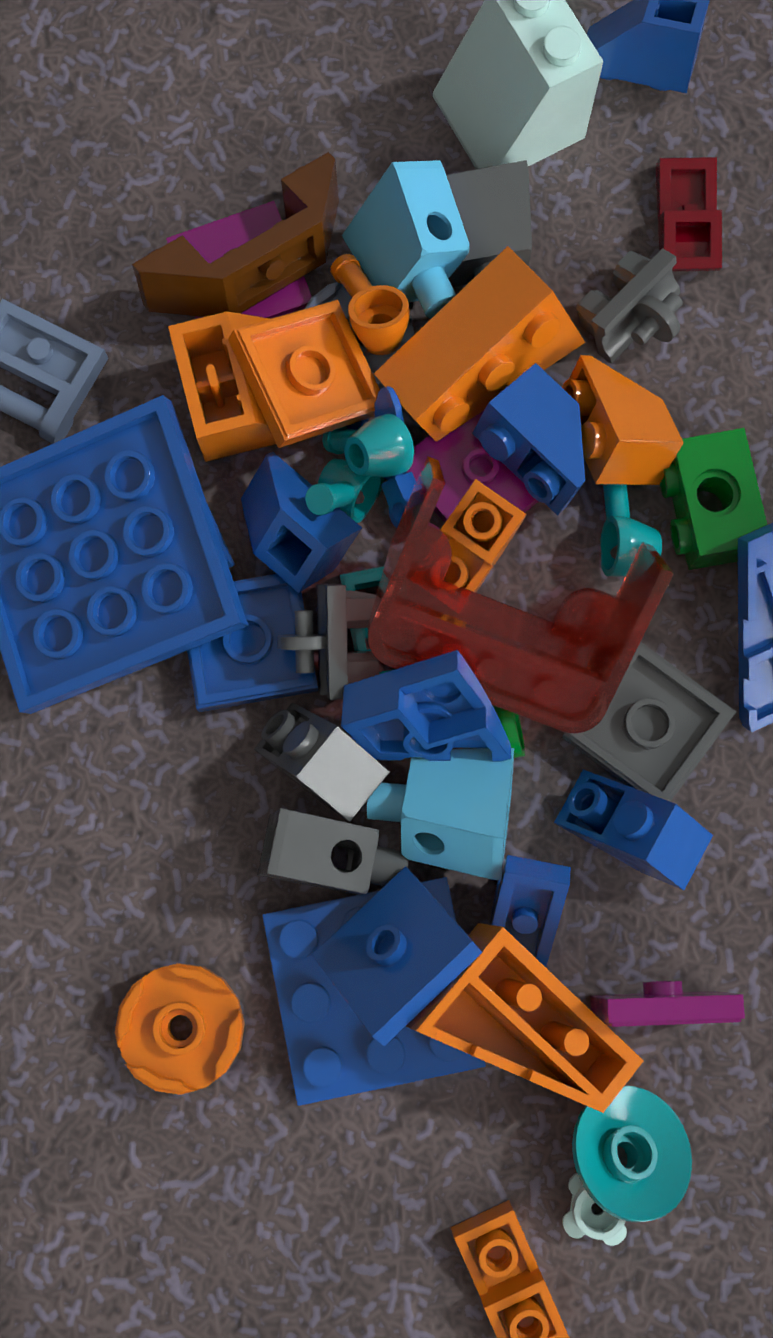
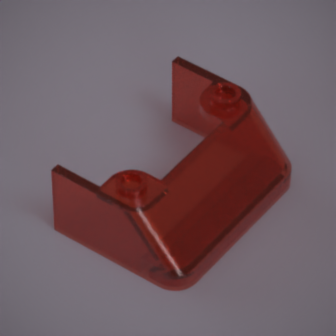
[368,456,674,733]

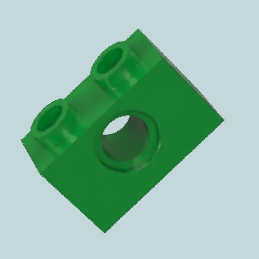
[659,428,768,570]

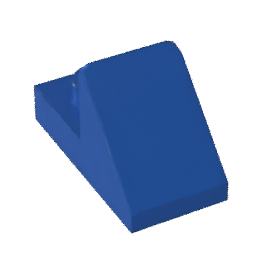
[489,855,571,967]

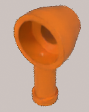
[331,254,409,355]

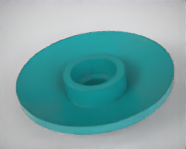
[572,1086,692,1223]

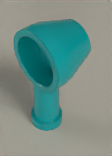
[322,414,414,477]
[305,459,384,523]
[600,484,662,577]

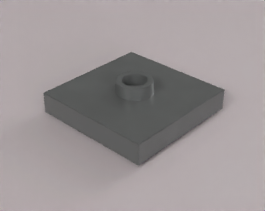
[561,639,736,802]

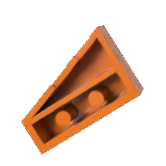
[373,246,586,442]
[406,923,644,1113]

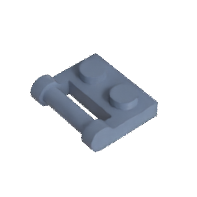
[0,298,109,444]

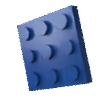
[262,877,486,1106]

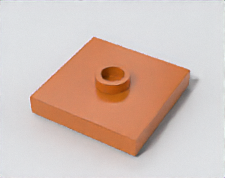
[228,300,380,448]

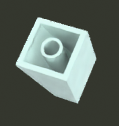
[433,0,603,169]

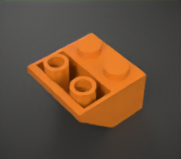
[168,312,276,462]

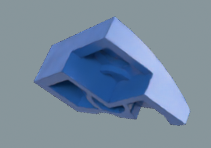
[341,650,511,762]

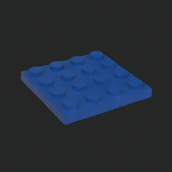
[0,395,249,714]

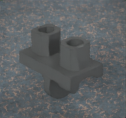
[576,248,683,364]
[277,584,379,700]

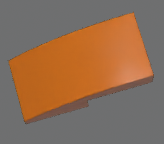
[409,479,527,616]
[450,1200,569,1338]

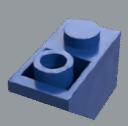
[587,0,710,93]
[472,363,585,516]
[241,452,362,593]
[554,769,713,890]

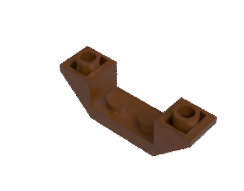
[132,152,339,317]

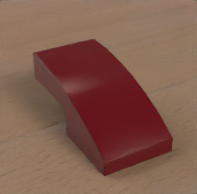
[656,157,722,271]

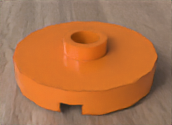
[115,963,245,1095]

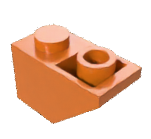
[562,355,684,485]

